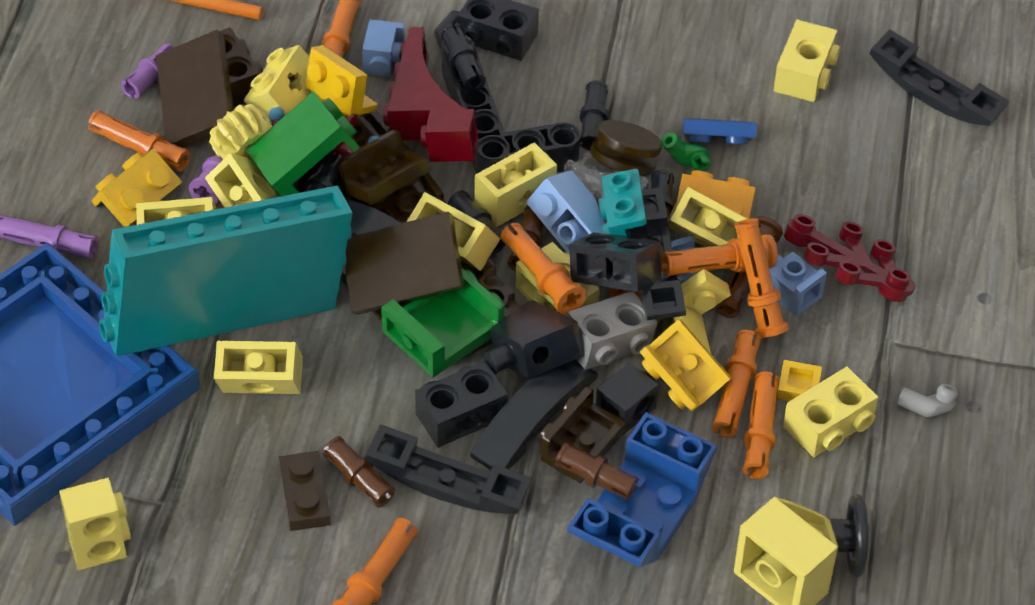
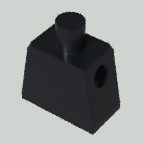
[483,300,584,378]

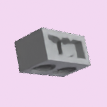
[567,291,657,370]

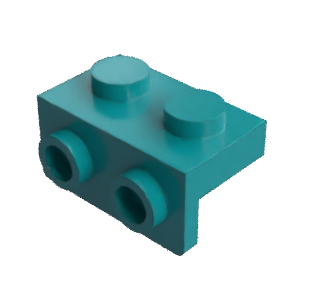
[599,169,647,237]

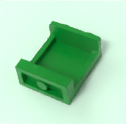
[246,91,360,196]
[381,268,505,378]

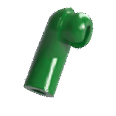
[661,132,711,171]

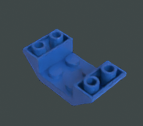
[567,412,717,567]

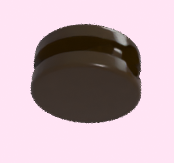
[590,120,663,176]

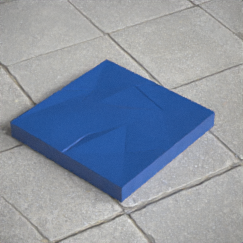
[0,242,200,526]

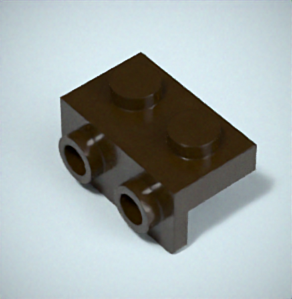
[337,129,430,205]
[539,386,626,484]

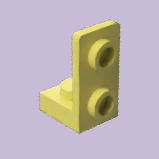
[673,269,731,353]

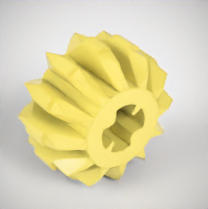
[209,104,273,159]

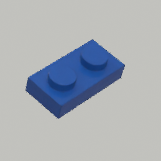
[682,118,757,144]

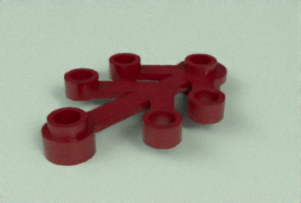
[783,214,916,302]

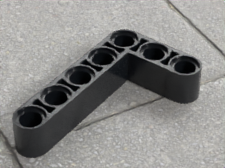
[442,35,580,174]

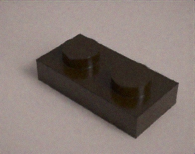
[279,451,331,531]

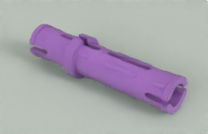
[0,214,99,260]

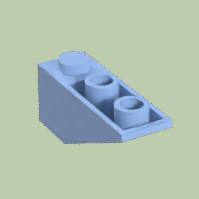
[526,170,605,254]

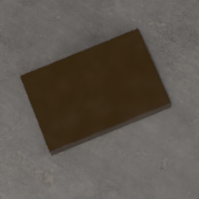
[156,29,234,147]
[345,211,465,315]

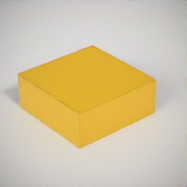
[777,360,822,402]

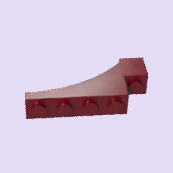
[383,27,479,162]

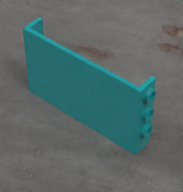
[99,186,353,357]

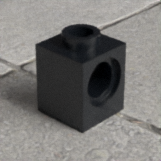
[596,362,658,434]

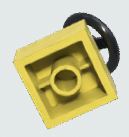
[734,494,868,605]

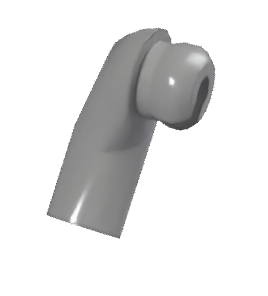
[897,384,958,417]

